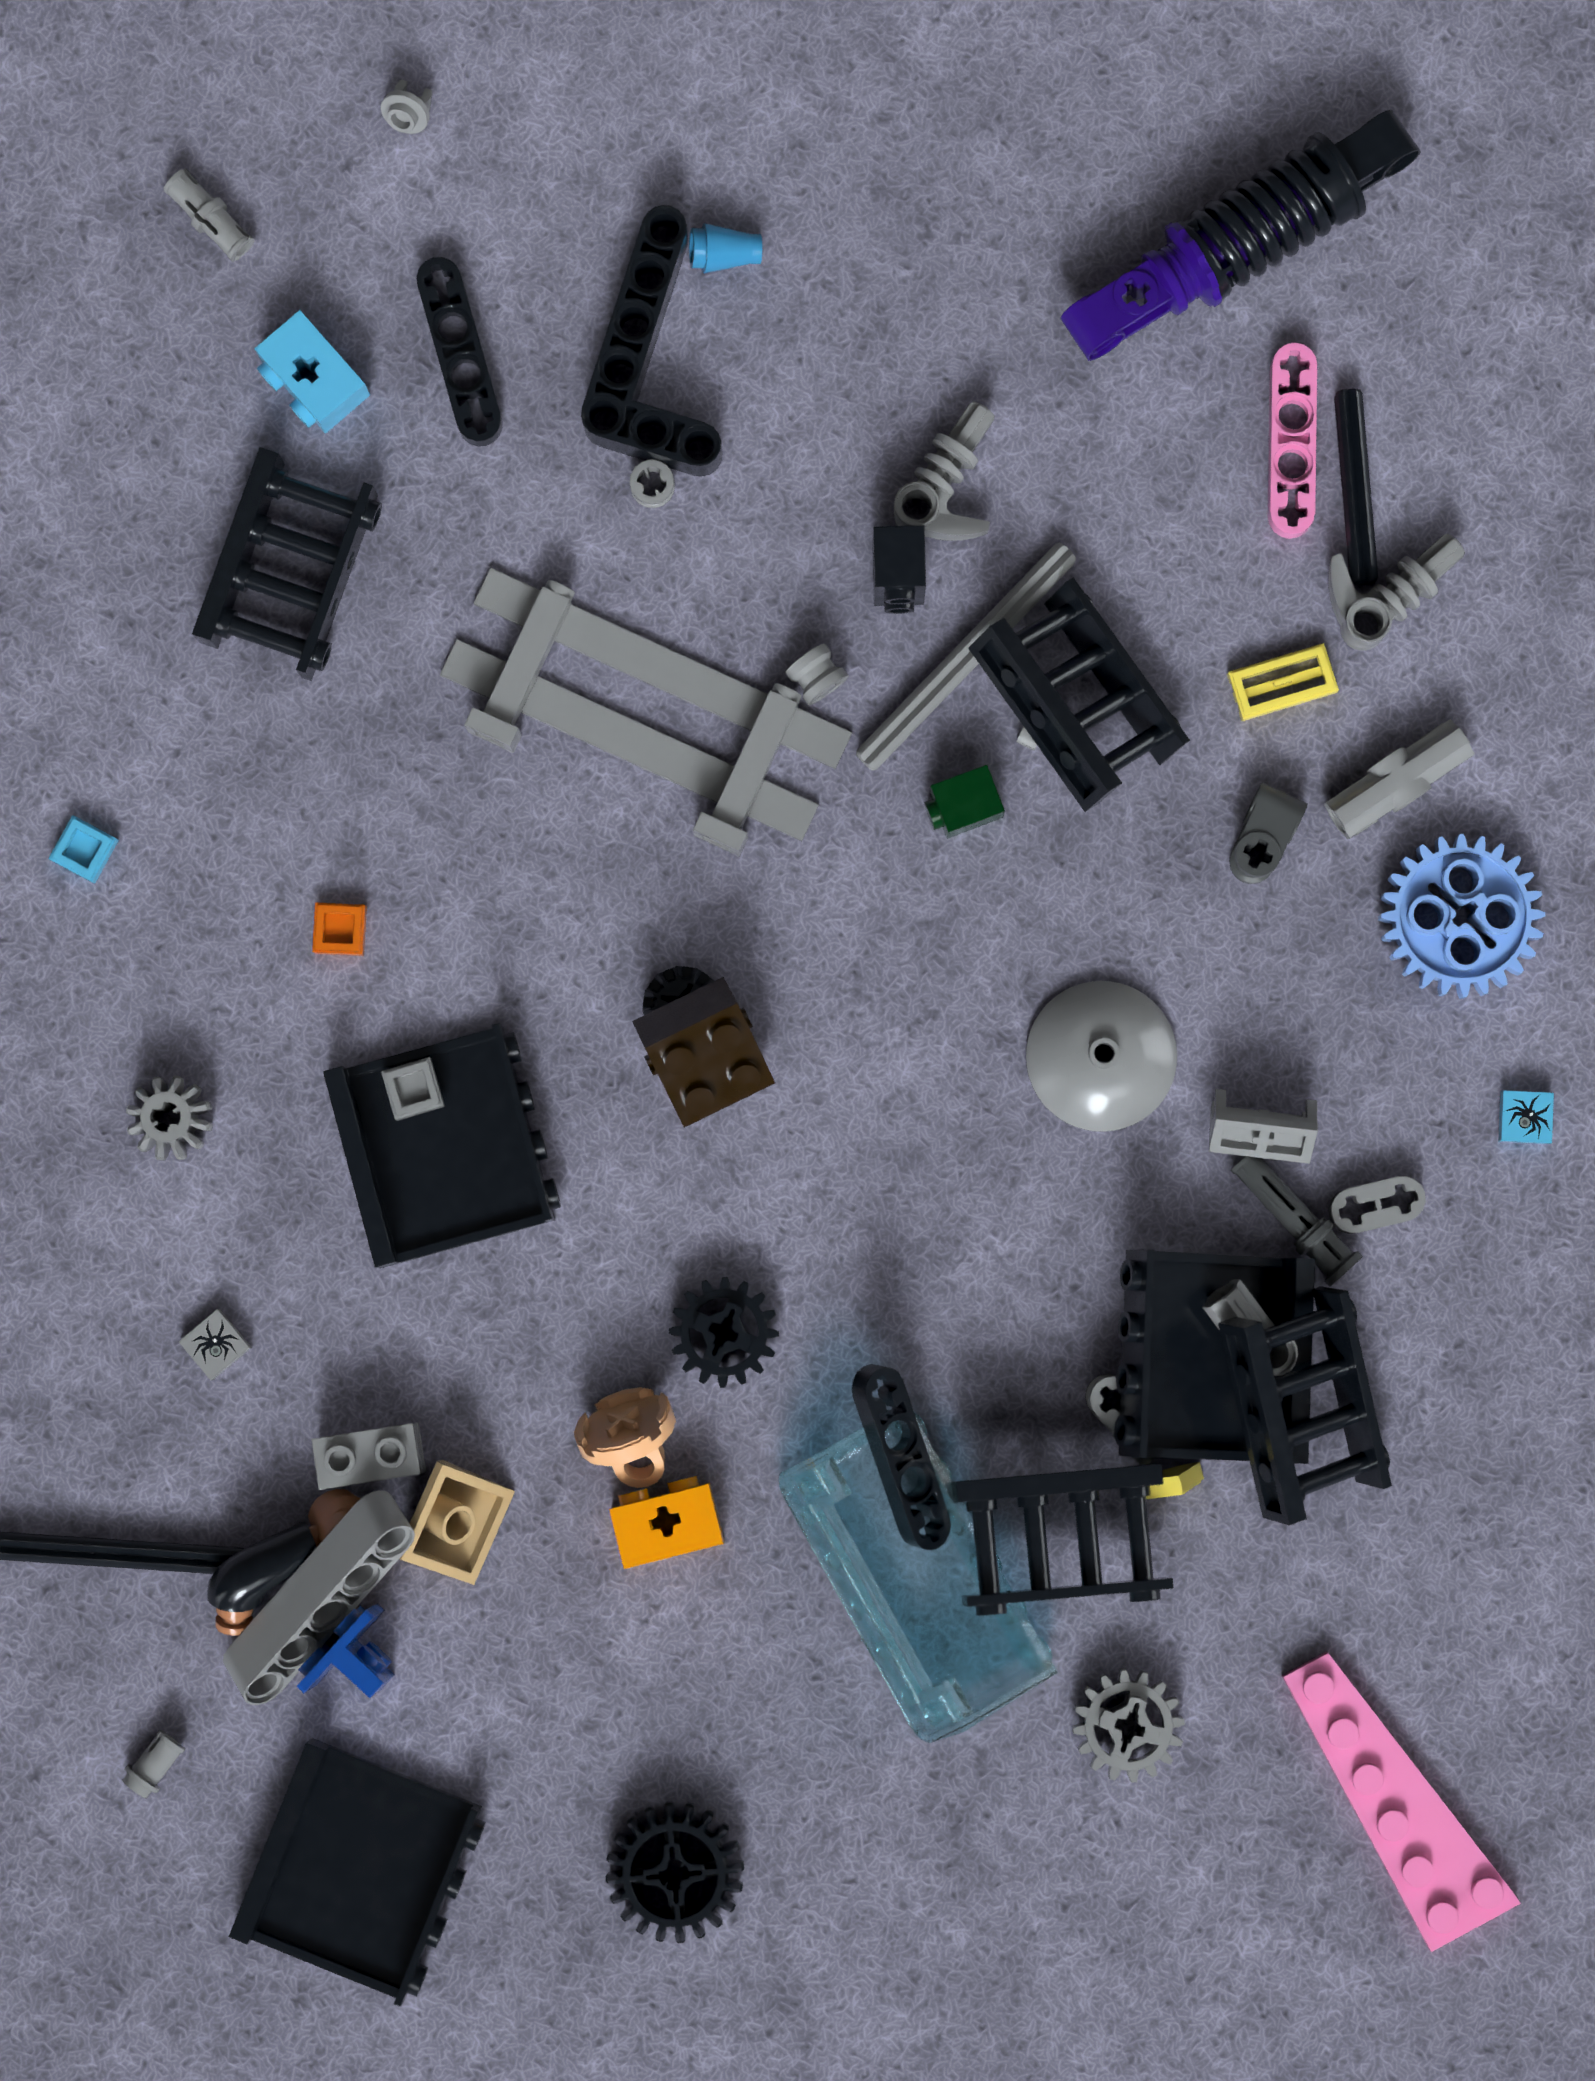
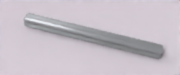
[856,542,1076,771]

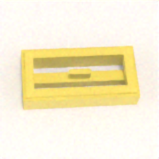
[1227,643,1339,721]

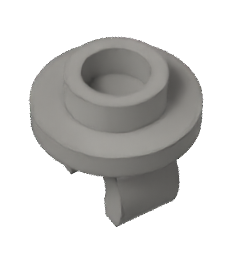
[381,80,432,134]

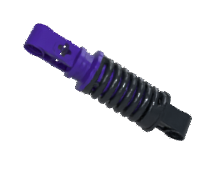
[1060,110,1421,361]

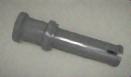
[1231,1156,1363,1287]

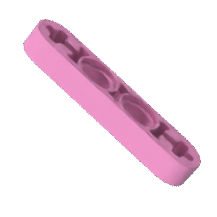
[1268,343,1317,539]

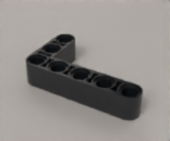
[581,205,723,477]

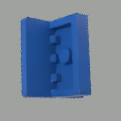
[296,1603,395,1698]

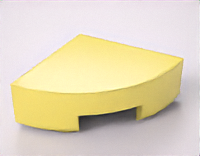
[1146,1462,1204,1500]

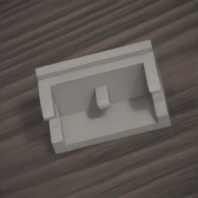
[1209,1089,1318,1164]

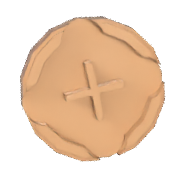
[574,1387,676,1488]

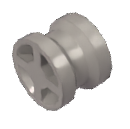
[785,644,849,706]

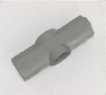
[1324,719,1474,840]

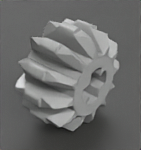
[126,1076,213,1161]

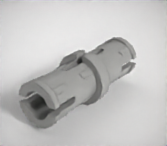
[164,168,255,262]

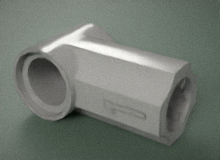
[1202,1279,1298,1376]

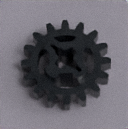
[669,1277,779,1388]

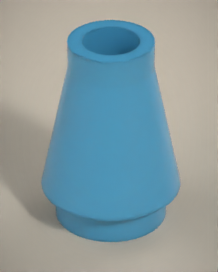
[689,223,762,274]

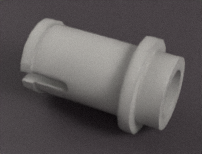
[122,1729,185,1798]

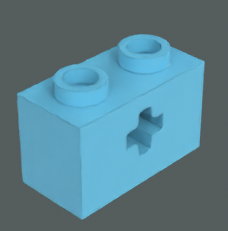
[254,310,370,434]

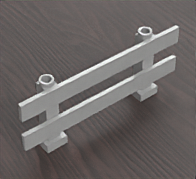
[440,568,852,857]

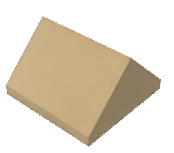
[400,1460,515,1585]

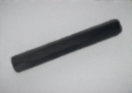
[1334,388,1378,585]

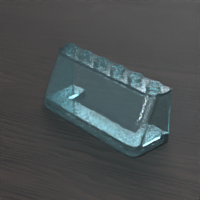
[778,1412,1058,1743]

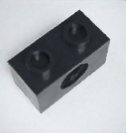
[872,525,926,614]

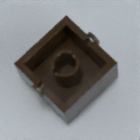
[632,977,775,1128]

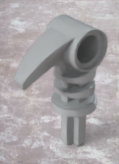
[893,401,995,541]
[1328,534,1465,651]

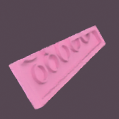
[1282,1652,1520,1952]

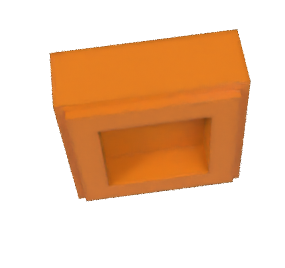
[312,902,367,956]

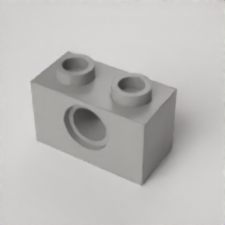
[311,1422,426,1490]

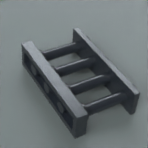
[192,447,382,681]
[968,577,1190,812]
[1218,1286,1392,1526]
[952,1464,1174,1616]

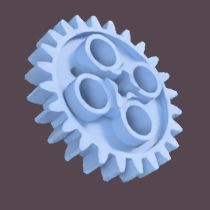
[1378,834,1545,999]

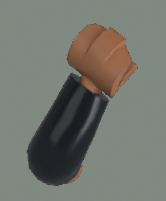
[207,1489,361,1636]

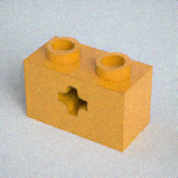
[609,1476,725,1569]

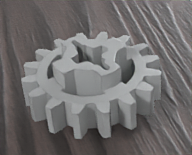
[1072,1668,1185,1783]

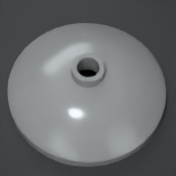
[1026,981,1177,1132]

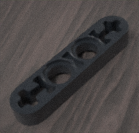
[416,257,503,447]
[851,1364,951,1550]

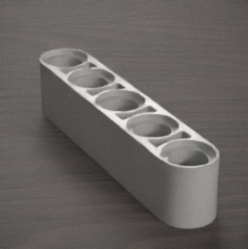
[223,1490,415,1705]

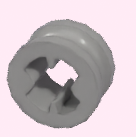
[629,459,675,508]

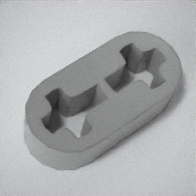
[1328,1176,1426,1234]

